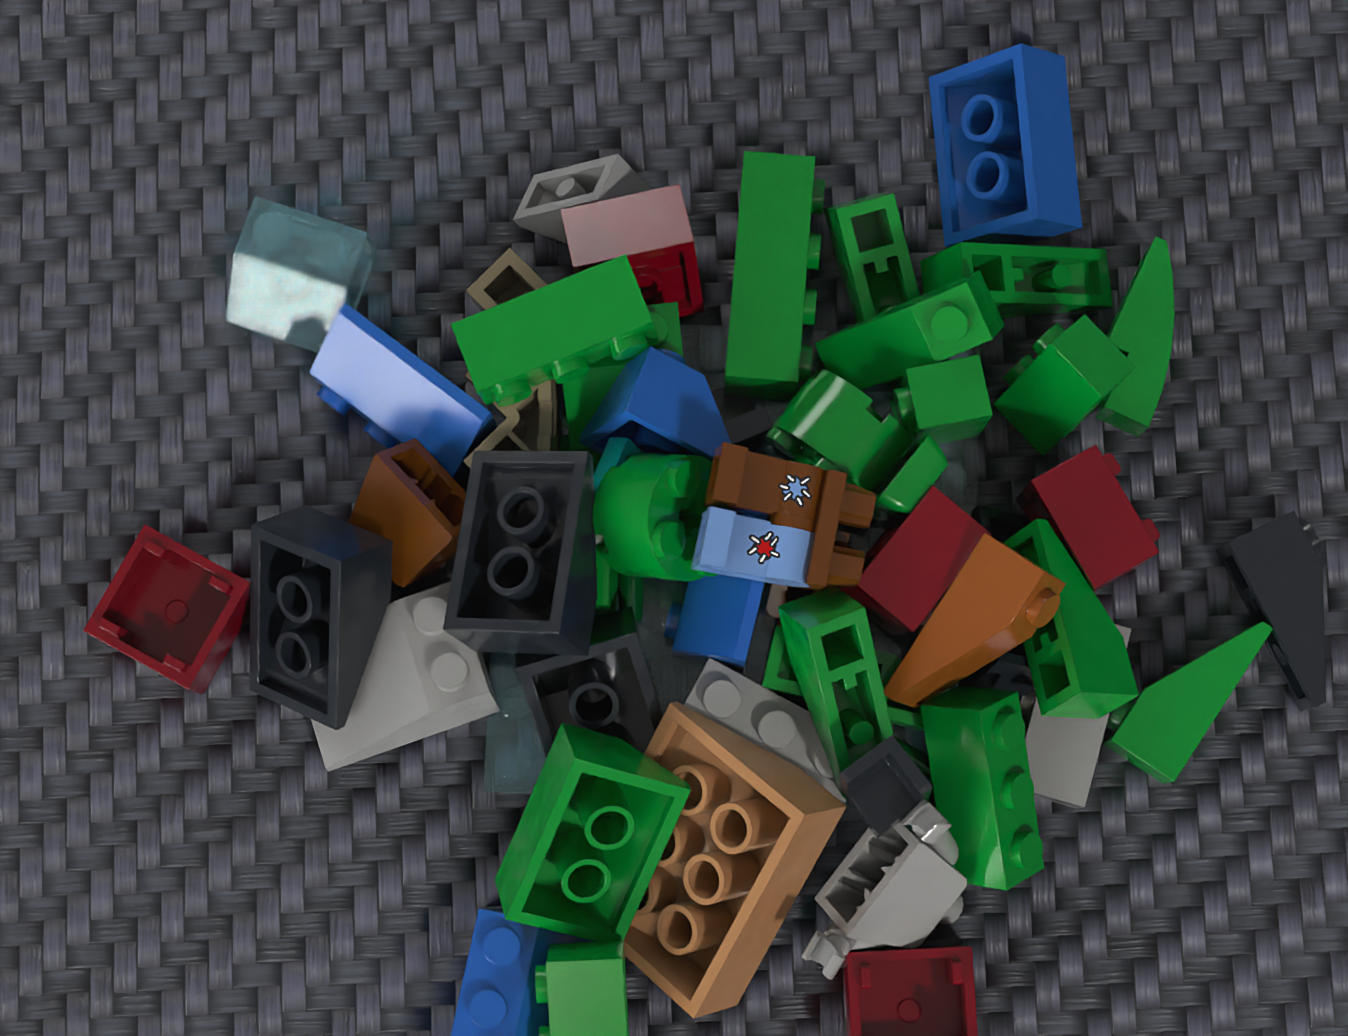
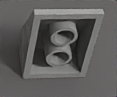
[311,581,501,772]

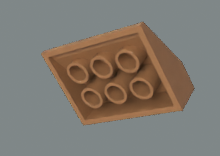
[624,702,847,1019]

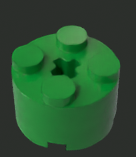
[765,370,913,493]
[593,452,718,582]

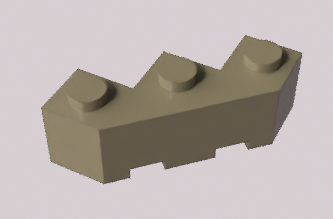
[464,248,559,469]

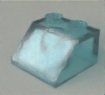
[226,196,377,353]

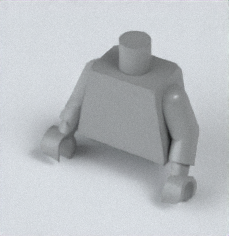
[801,799,967,980]

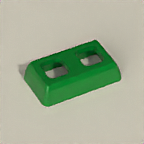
[872,434,948,523]

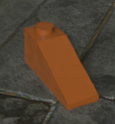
[884,533,1066,708]

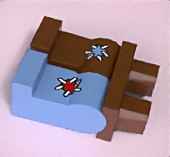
[691,442,876,592]

